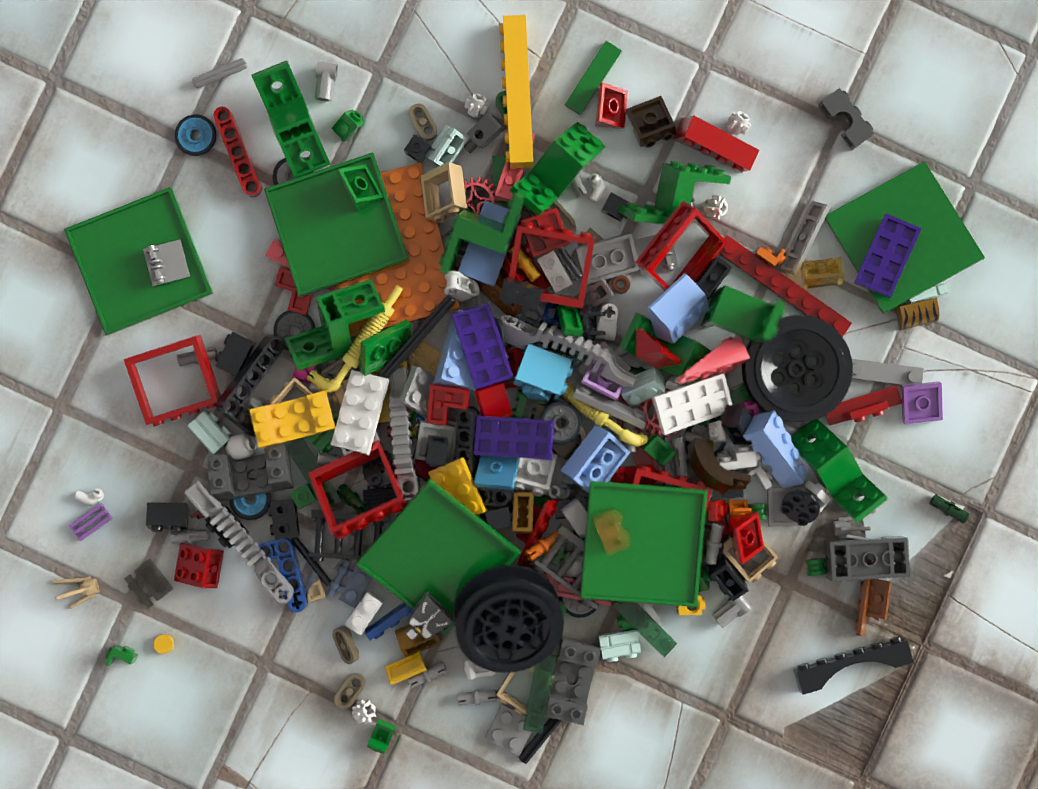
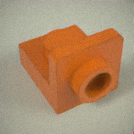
[754,247,786,267]

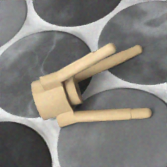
[52,576,100,609]

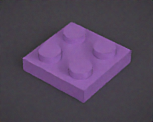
[901,381,943,424]

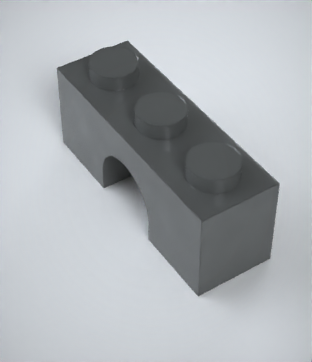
[818,88,874,150]

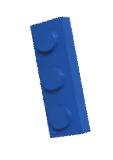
[365,602,412,640]

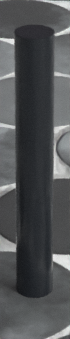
[292,537,331,587]

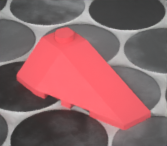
[676,337,750,384]

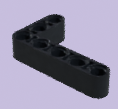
[216,335,285,437]
[456,406,515,506]

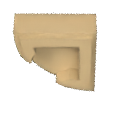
[307,579,327,603]

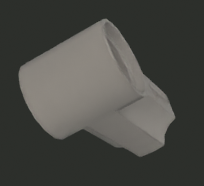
[315,62,338,101]
[712,595,753,628]

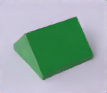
[336,164,384,211]

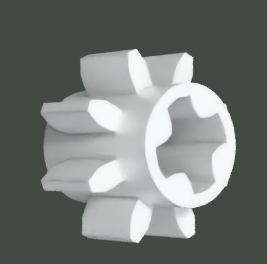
[464,93,489,118]
[726,111,751,135]
[704,195,728,220]
[352,699,376,724]

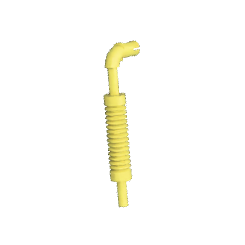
[307,285,403,393]
[560,380,648,447]

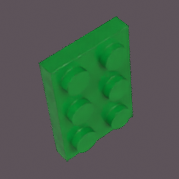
[360,320,411,376]

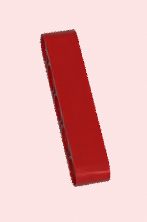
[213,106,262,197]

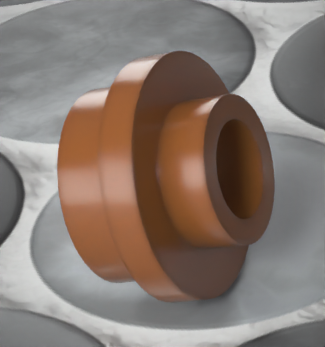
[611,275,630,294]

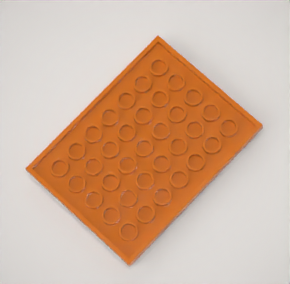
[335,163,460,339]

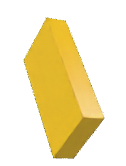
[384,651,427,685]

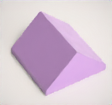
[581,359,623,401]

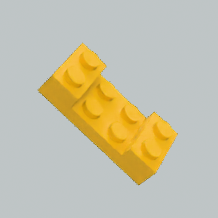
[249,391,335,449]

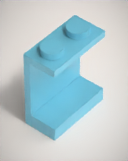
[514,344,573,400]

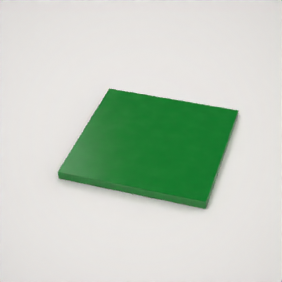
[264,152,409,297]
[825,161,985,314]
[64,187,214,336]
[355,479,520,635]
[580,481,708,607]

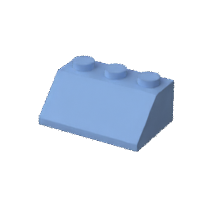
[648,274,709,344]
[560,425,630,494]

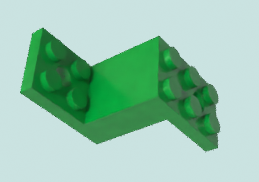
[251,60,330,178]
[509,121,606,217]
[618,161,731,224]
[439,189,527,274]
[285,279,385,371]
[700,285,785,344]
[619,312,712,384]
[790,419,888,523]

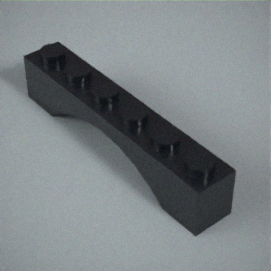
[793,636,914,695]

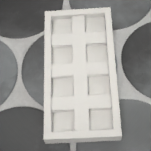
[331,370,389,455]
[652,373,732,435]

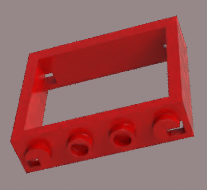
[635,201,727,291]
[509,222,595,308]
[123,335,221,427]
[308,440,407,539]
[630,465,712,510]

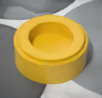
[154,634,174,654]

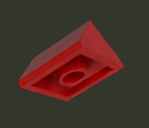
[595,83,628,129]
[636,328,682,369]
[475,381,513,418]
[728,512,764,564]

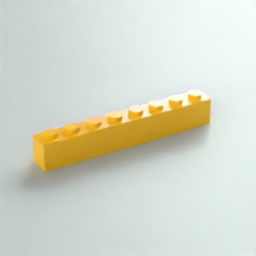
[499,15,533,169]

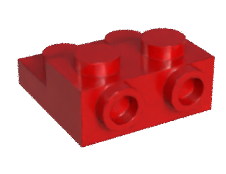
[519,208,570,258]

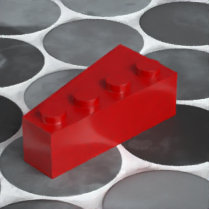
[672,115,759,173]

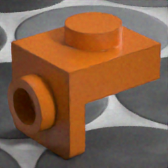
[728,500,752,517]

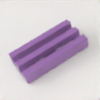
[69,503,113,541]

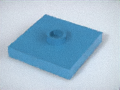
[474,455,520,490]

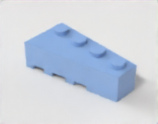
[433,309,476,397]
[744,410,808,488]

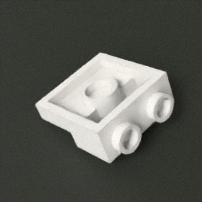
[715,445,760,470]
[514,453,557,497]

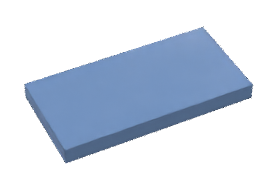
[458,200,521,287]

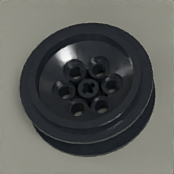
[742,315,853,422]
[453,565,564,673]

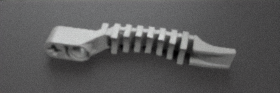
[500,315,638,388]
[389,367,420,504]
[184,481,294,603]
[561,498,662,623]

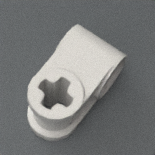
[444,271,480,302]
[595,304,618,341]

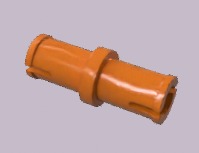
[524,531,559,562]

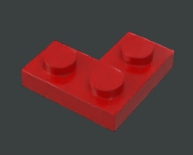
[275,267,313,315]
[427,384,470,426]
[708,499,730,539]

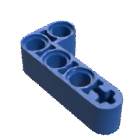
[258,538,308,613]

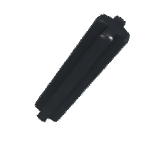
[519,718,561,764]

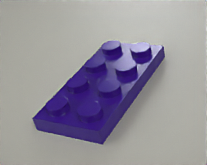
[854,214,922,299]
[452,303,513,390]
[474,416,554,460]

